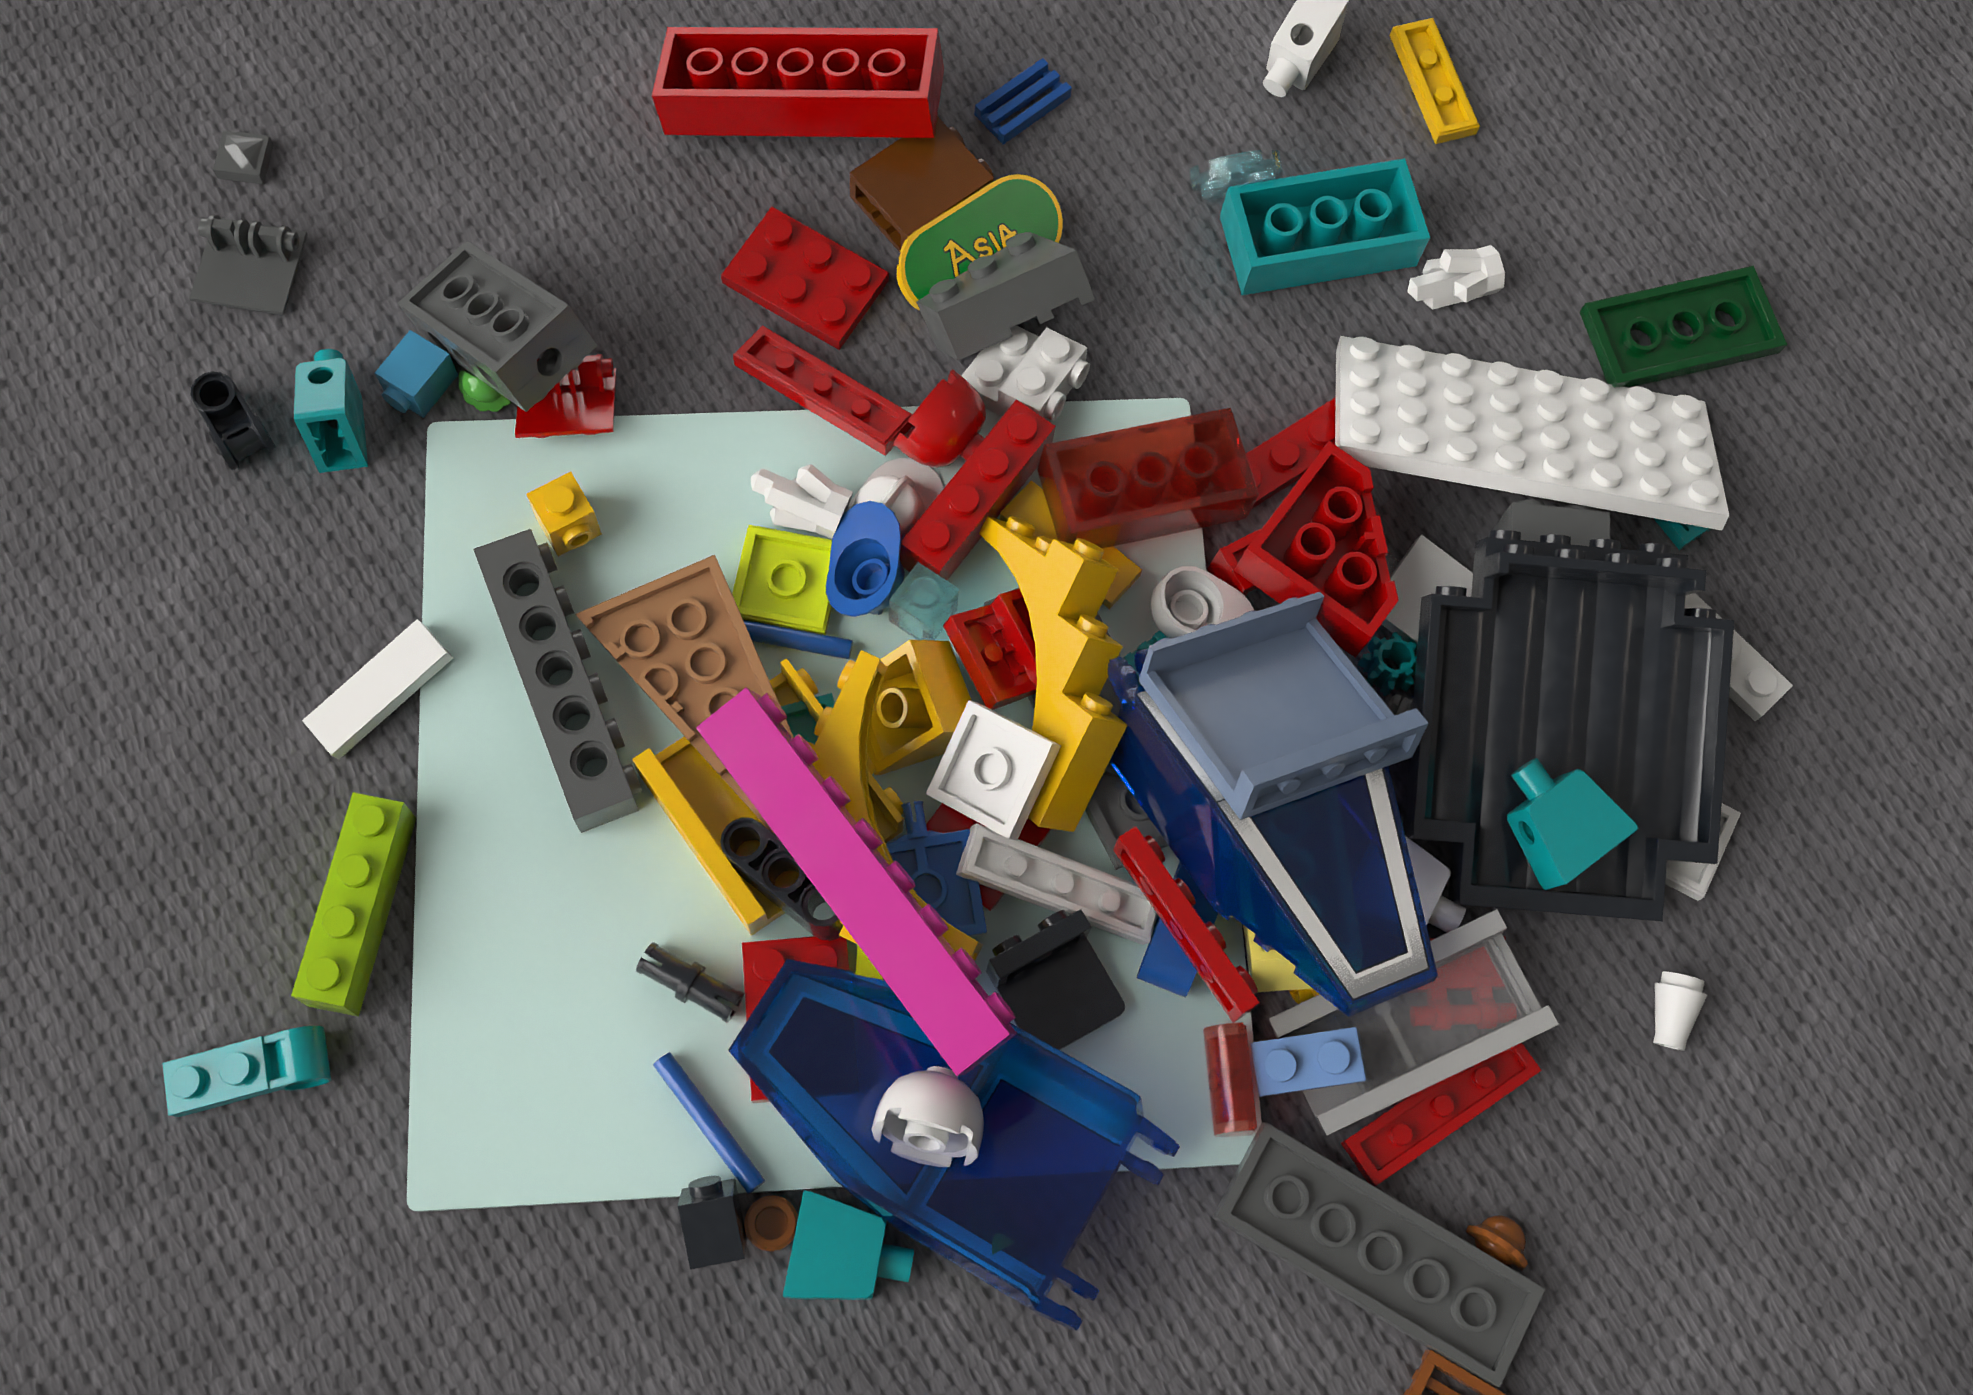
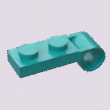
[162,1026,331,1117]

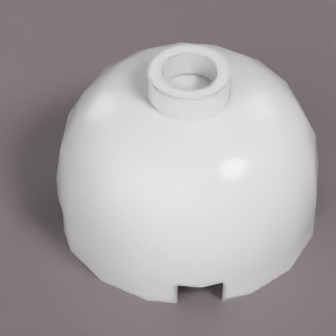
[871,1066,984,1167]

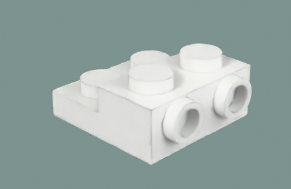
[962,326,1090,421]

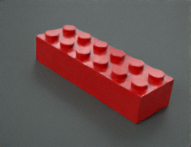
[652,27,944,138]

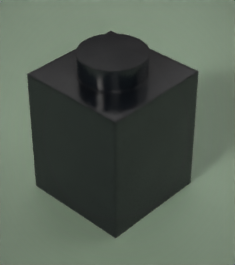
[677,1176,747,1270]

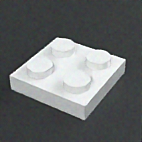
[926,700,1061,840]

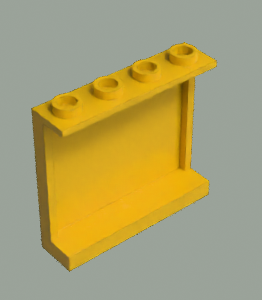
[632,658,904,936]

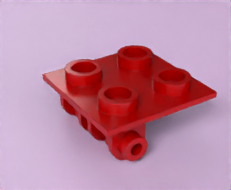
[515,354,617,438]

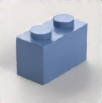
[1250,1027,1368,1097]

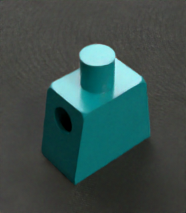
[294,349,368,473]
[1507,758,1639,890]
[783,1190,915,1300]

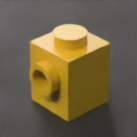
[526,471,602,557]

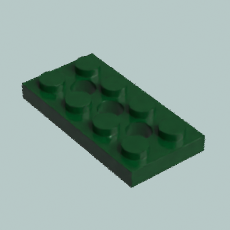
[1580,265,1787,388]

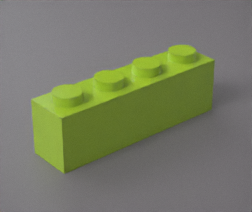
[291,792,417,1017]

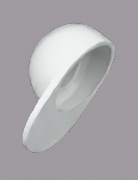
[1150,566,1254,638]

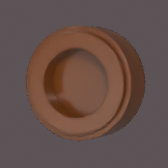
[744,1196,798,1252]

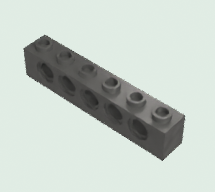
[473,529,643,833]

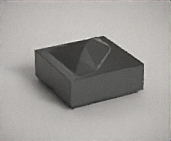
[213,130,274,184]

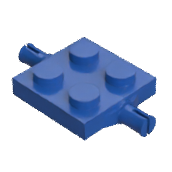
[886,801,987,937]

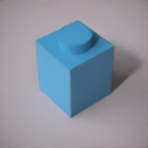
[375,330,458,418]

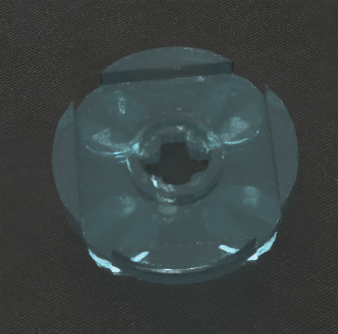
[1189,150,1283,200]

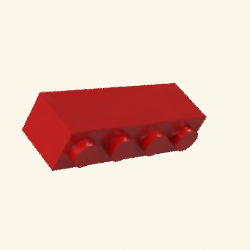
[899,399,1056,592]

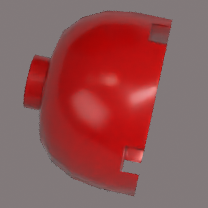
[893,370,986,468]

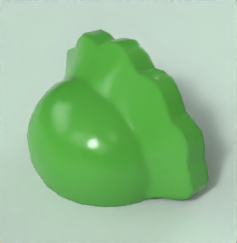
[459,370,511,412]

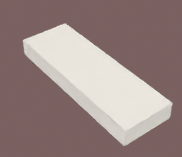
[302,619,453,760]

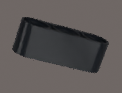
[720,817,843,941]

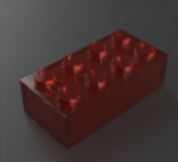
[1037,408,1259,549]

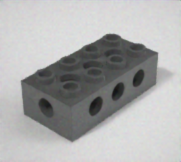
[397,241,597,412]

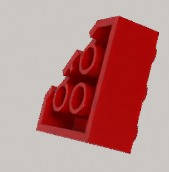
[1234,441,1399,658]

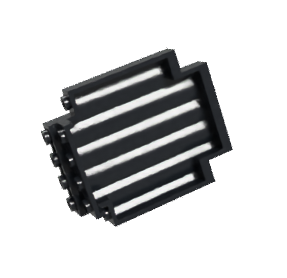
[1403,530,1734,922]

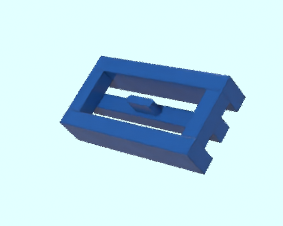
[974,58,1072,145]

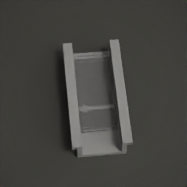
[1269,909,1559,1136]

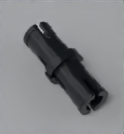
[636,942,744,1023]

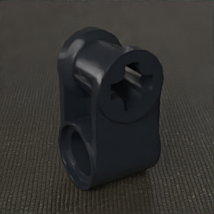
[190,371,276,471]

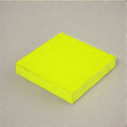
[732,524,832,635]

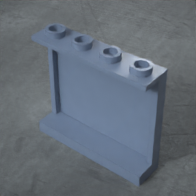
[1138,592,1429,820]

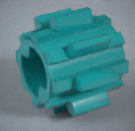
[1358,632,1417,696]

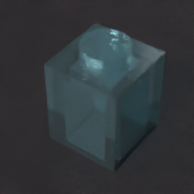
[889,562,959,640]

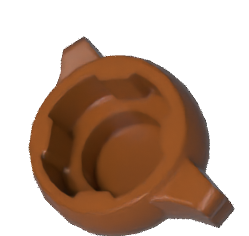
[1465,1215,1528,1271]

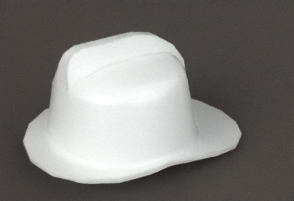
[847,458,944,541]

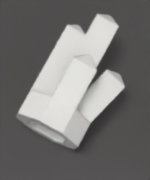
[1408,245,1505,310]
[751,464,853,539]

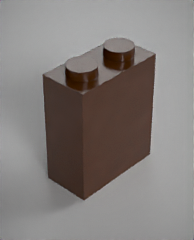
[849,116,994,253]

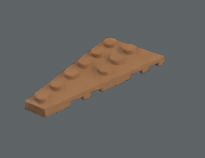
[575,554,794,835]

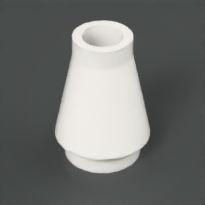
[1653,971,1707,1051]

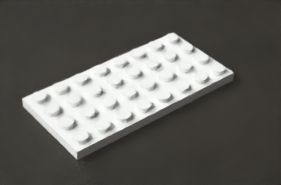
[1335,336,1729,530]

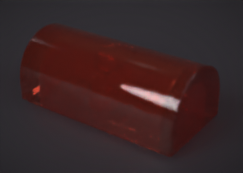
[1203,1022,1257,1137]

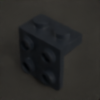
[986,909,1125,1059]

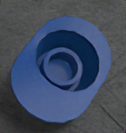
[826,501,905,617]

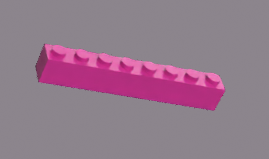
[696,687,1017,1076]

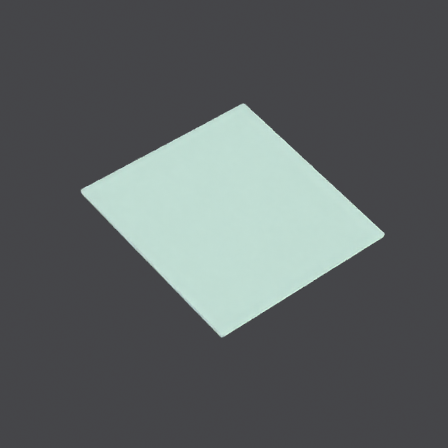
[407,398,1262,1212]

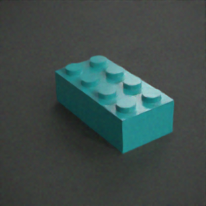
[1220,158,1430,295]

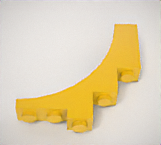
[979,516,1128,832]
[807,650,983,961]

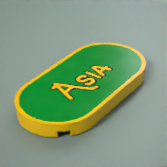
[897,174,1063,310]

